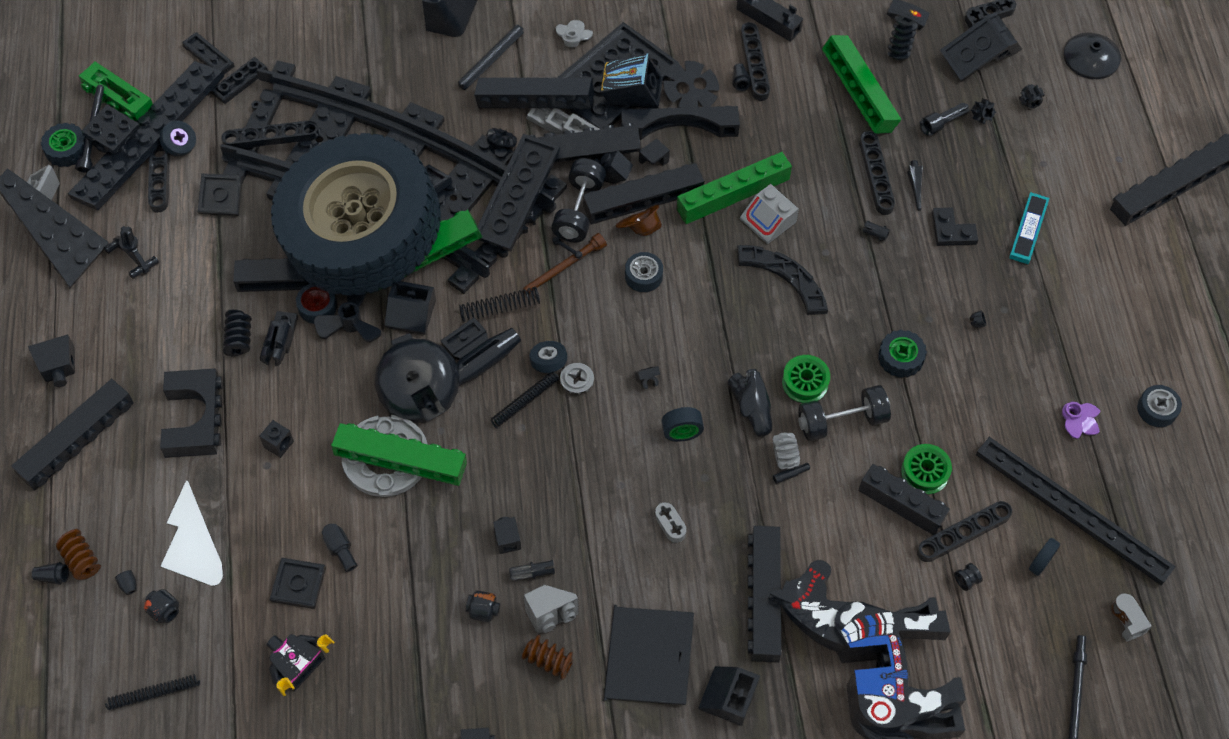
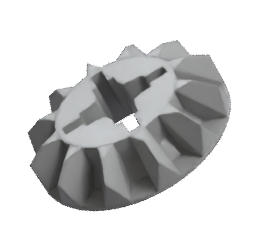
[560,363,594,395]

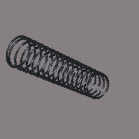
[459,286,540,322]

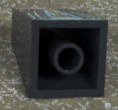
[600,54,663,109]

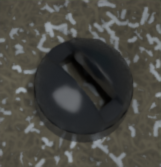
[970,310,987,328]

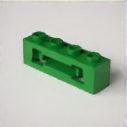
[79,61,153,122]

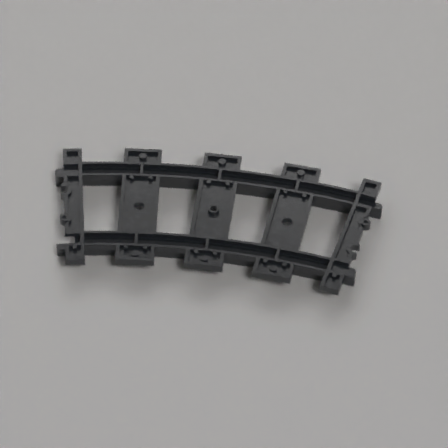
[220,60,567,294]

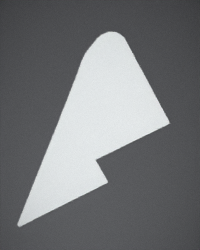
[161,481,223,586]

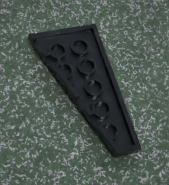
[0,168,109,289]

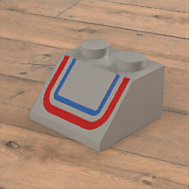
[740,184,799,244]

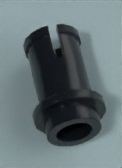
[863,220,890,241]

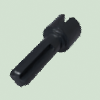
[920,103,970,136]

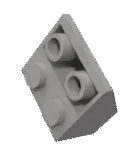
[524,585,578,634]

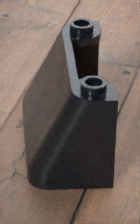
[422,0,478,37]

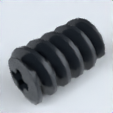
[887,16,918,60]
[223,309,252,356]

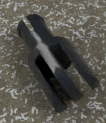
[322,523,358,572]

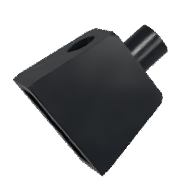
[28,334,75,387]

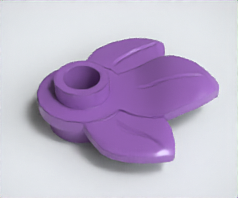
[1062,402,1100,439]

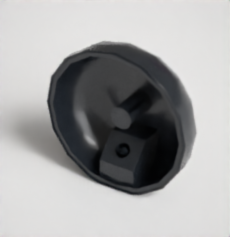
[374,338,460,423]

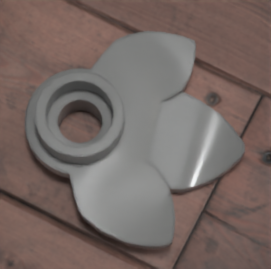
[556,20,593,47]

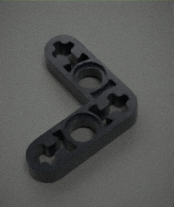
[965,0,1016,29]

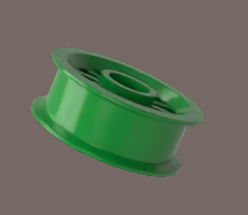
[782,355,830,403]
[901,444,952,495]

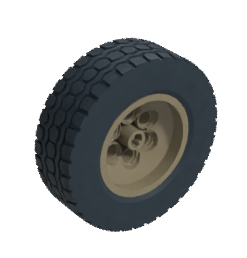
[271,133,441,295]

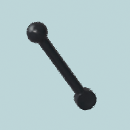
[552,236,582,259]

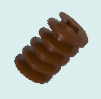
[56,529,101,580]
[522,635,573,680]

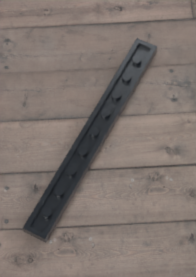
[976,436,1176,586]

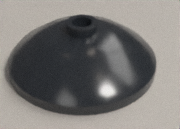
[1063,33,1121,79]

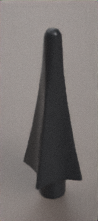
[907,160,923,210]

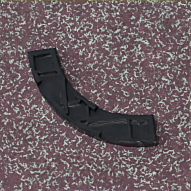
[737,245,828,315]

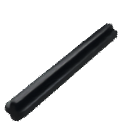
[458,24,524,90]

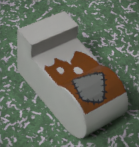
[1111,593,1152,642]

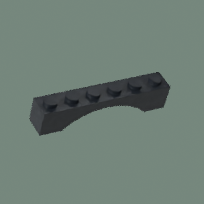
[621,105,740,140]

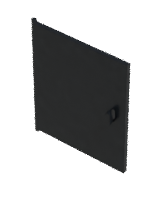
[603,605,694,705]

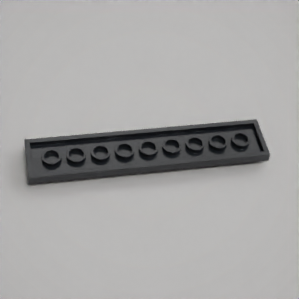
[67,61,225,210]

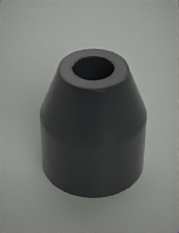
[115,570,137,595]

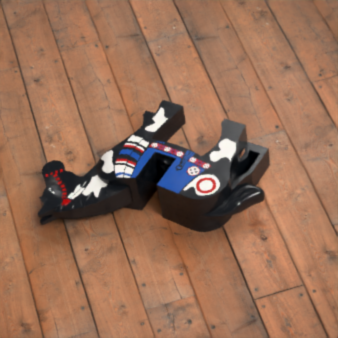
[768,560,966,739]

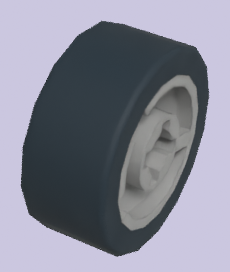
[625,252,663,292]
[1137,385,1182,427]

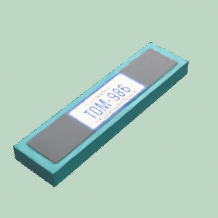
[1009,192,1050,265]

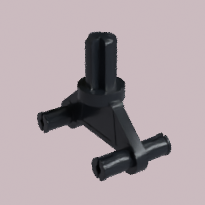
[104,226,159,279]

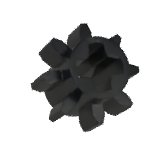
[1019,84,1045,109]
[971,98,996,124]

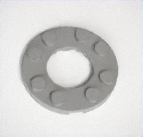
[342,415,427,497]

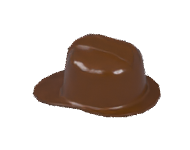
[616,205,662,236]

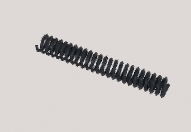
[491,372,560,429]
[105,674,200,711]

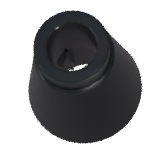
[732,63,751,91]
[32,562,69,585]

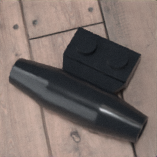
[440,317,521,386]

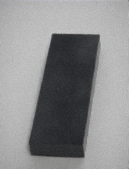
[182,32,235,74]

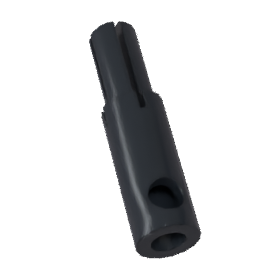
[772,463,810,484]

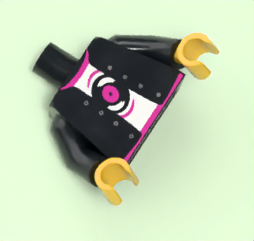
[267,634,335,696]

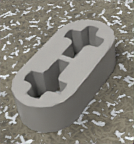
[655,502,686,543]

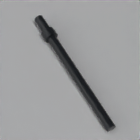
[1068,635,1087,739]

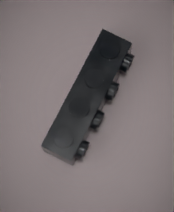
[858,464,950,535]

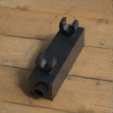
[736,0,803,42]

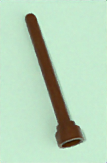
[523,233,607,294]

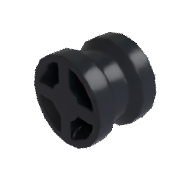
[954,563,983,591]

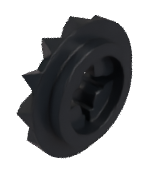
[486,128,517,148]

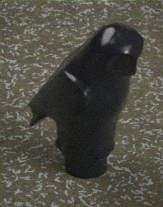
[728,369,772,437]

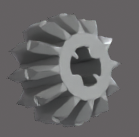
[772,432,800,469]

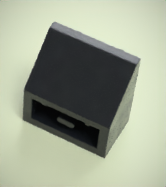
[385,281,436,335]
[698,666,760,726]

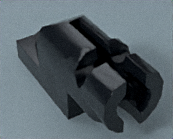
[259,311,298,366]

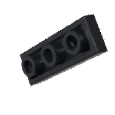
[211,57,268,104]

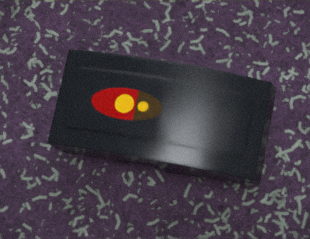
[886,0,930,30]

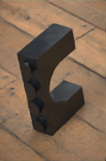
[160,368,223,458]

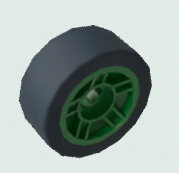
[661,407,704,442]

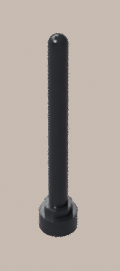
[75,84,104,173]

